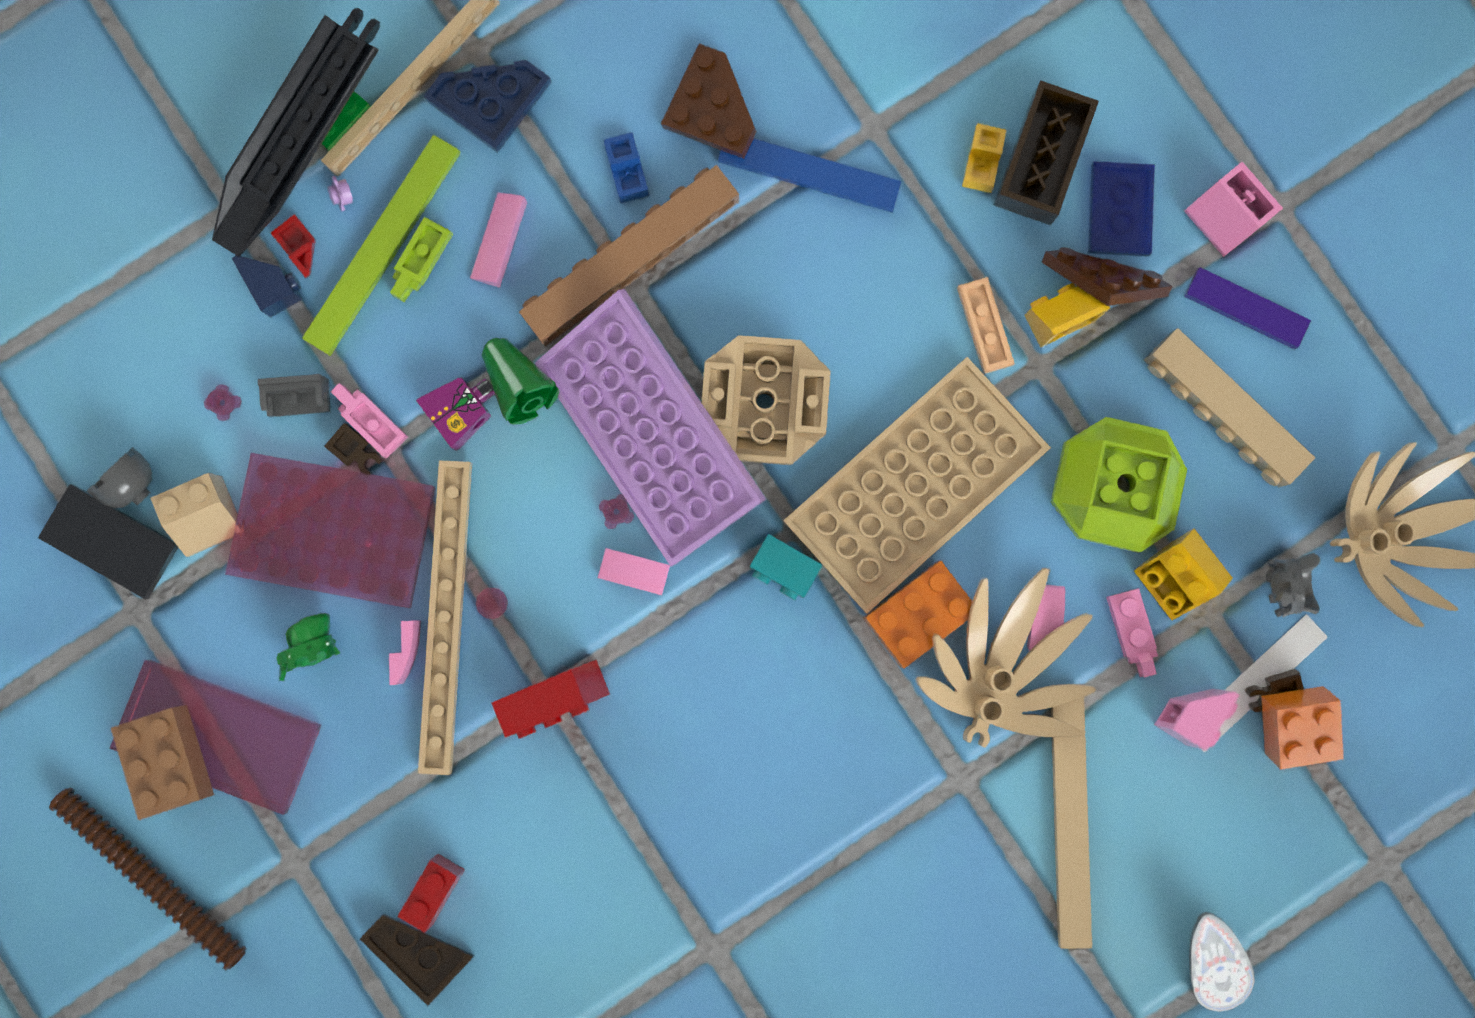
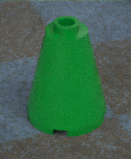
[482,338,559,425]

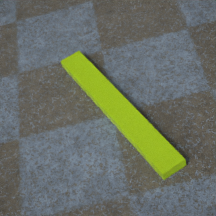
[302,134,461,356]

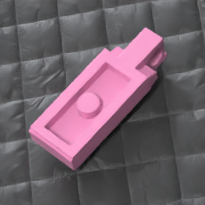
[331,383,408,459]
[1106,588,1158,678]

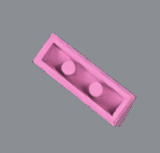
[470,193,527,288]

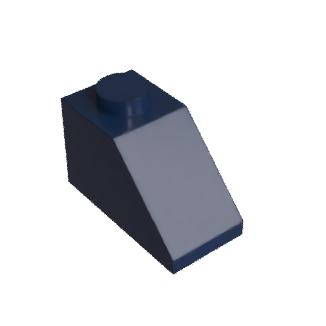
[232,256,303,317]

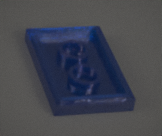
[1088,161,1155,257]

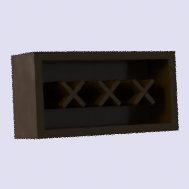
[993,80,1099,225]

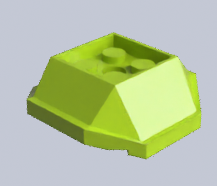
[1050,417,1187,553]

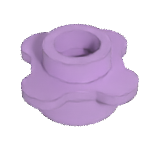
[328,176,353,211]

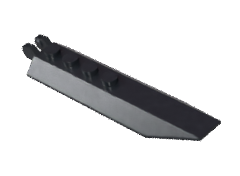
[212,8,380,257]

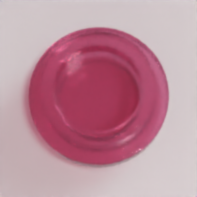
[476,588,508,619]

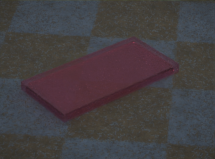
[109,660,322,815]

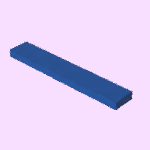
[718,138,902,213]

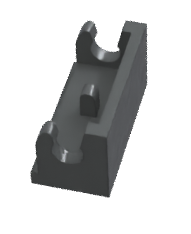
[258,374,331,417]

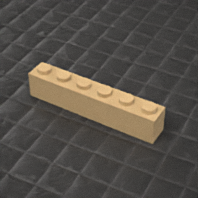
[1144,328,1315,488]

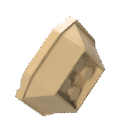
[701,335,831,465]

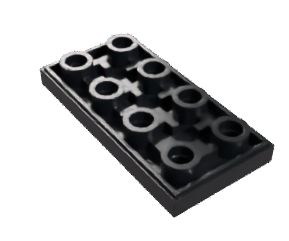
[38,484,179,599]

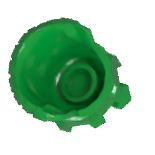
[276,613,340,681]

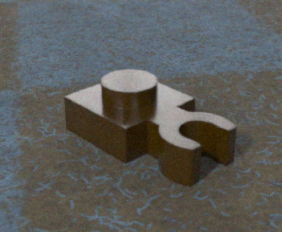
[324,423,383,476]
[1245,669,1304,712]

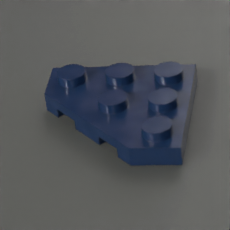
[423,60,552,153]

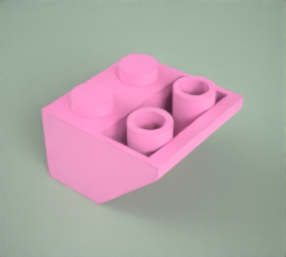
[1184,162,1283,257]
[1154,689,1240,751]

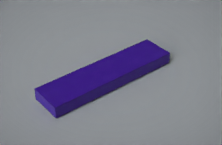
[1184,267,1311,350]

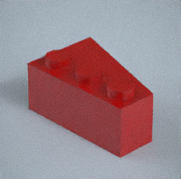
[491,660,610,739]

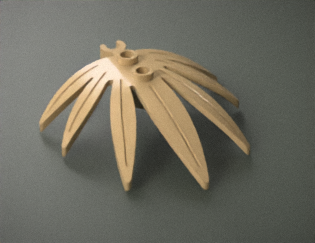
[1330,442,1475,627]
[916,568,1096,747]

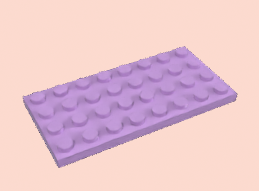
[535,289,766,567]

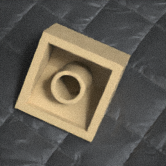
[150,473,245,557]

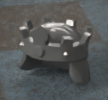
[1266,553,1320,617]

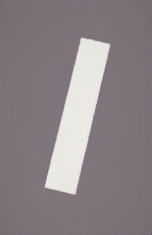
[1201,614,1328,752]

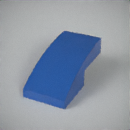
[603,132,650,203]

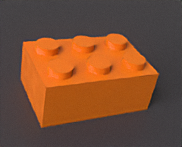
[863,560,972,669]

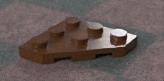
[661,43,756,159]
[1042,247,1172,306]

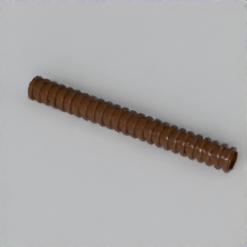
[49,787,247,971]

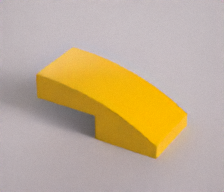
[962,123,1006,193]

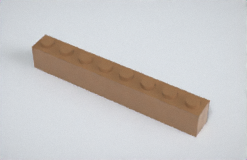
[519,165,739,347]

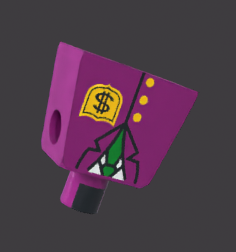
[416,377,495,451]

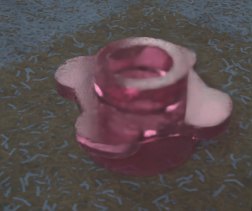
[204,384,242,421]
[599,494,634,529]

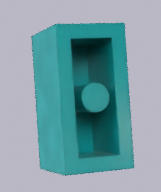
[749,534,823,600]

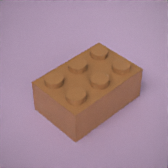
[111,705,214,821]

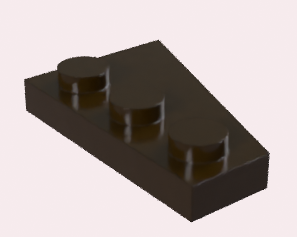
[360,914,474,1006]

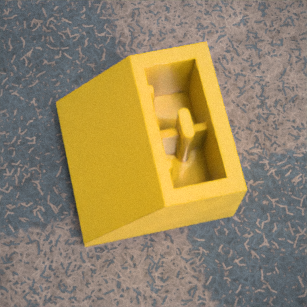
[1134,528,1233,620]

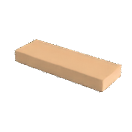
[957,277,1015,374]

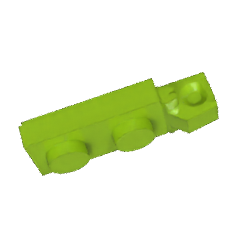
[390,217,453,303]

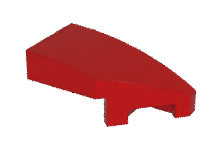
[270,214,316,278]

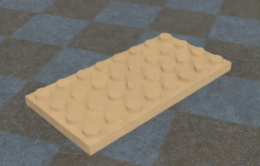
[783,357,1051,614]

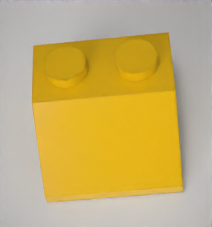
[1024,283,1111,348]

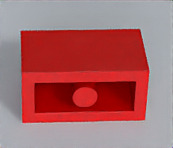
[397,854,465,933]

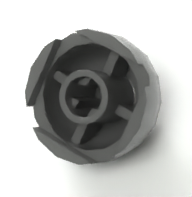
[87,447,152,508]

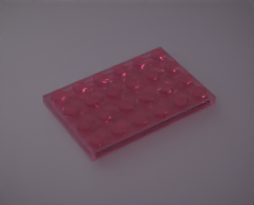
[225,453,435,608]

